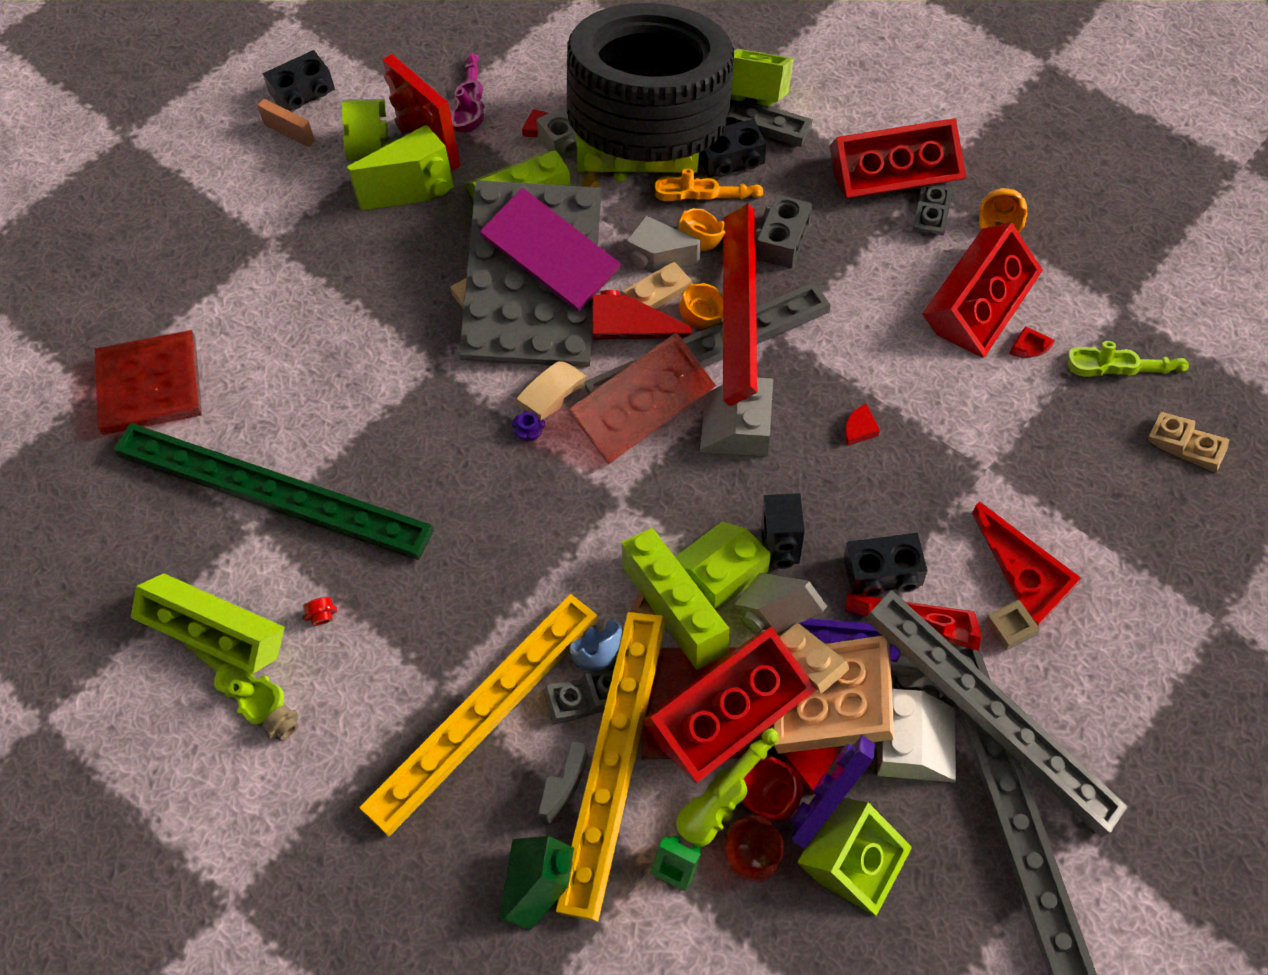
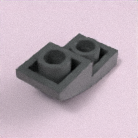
[913,184,953,236]
[543,668,614,725]

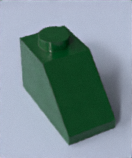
[498,836,574,930]

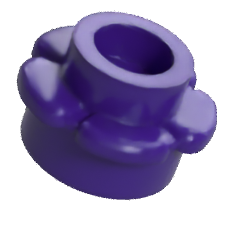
[512,411,545,441]

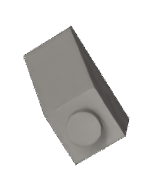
[627,216,700,272]
[734,573,827,634]

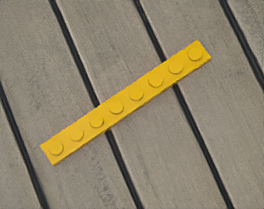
[359,593,598,837]
[556,612,667,922]

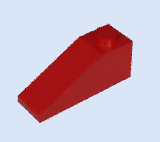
[593,290,691,339]

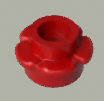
[302,597,337,626]

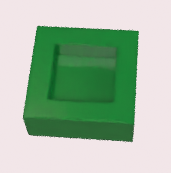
[650,835,701,891]

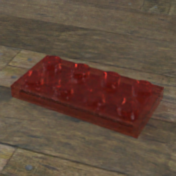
[568,332,716,465]

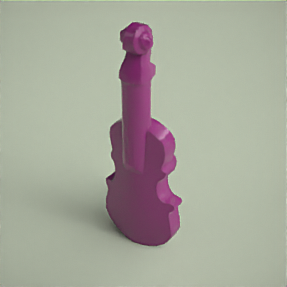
[450,53,485,132]

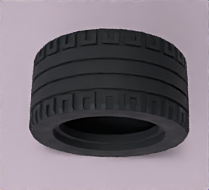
[567,3,734,162]

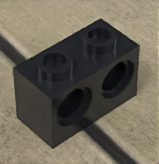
[262,50,335,111]
[699,119,766,178]
[761,493,805,569]
[844,532,928,597]

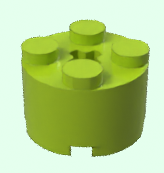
[342,99,388,161]

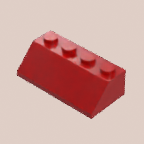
[829,118,966,199]
[922,222,1043,358]
[641,627,817,783]

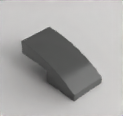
[539,742,588,825]

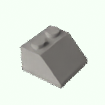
[700,378,773,456]

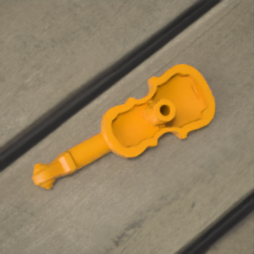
[655,169,763,201]

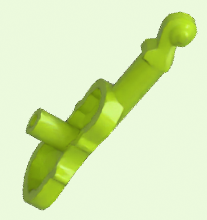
[1067,341,1189,377]
[185,643,284,725]
[676,728,779,847]

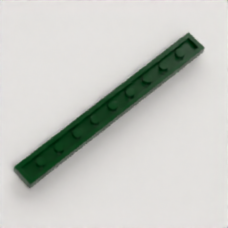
[113,423,434,560]

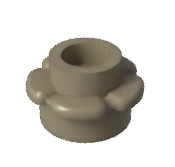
[263,705,299,740]

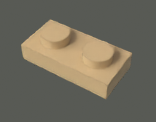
[623,261,693,309]
[780,622,850,694]

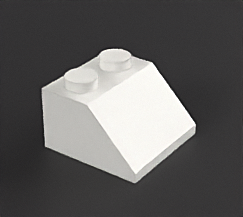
[877,689,956,782]

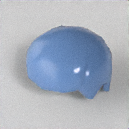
[569,620,623,671]

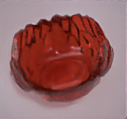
[724,814,784,882]

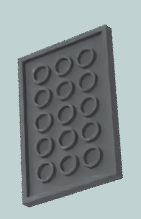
[459,180,602,366]

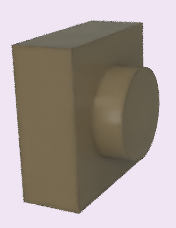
[986,600,1040,651]

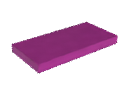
[480,188,620,313]

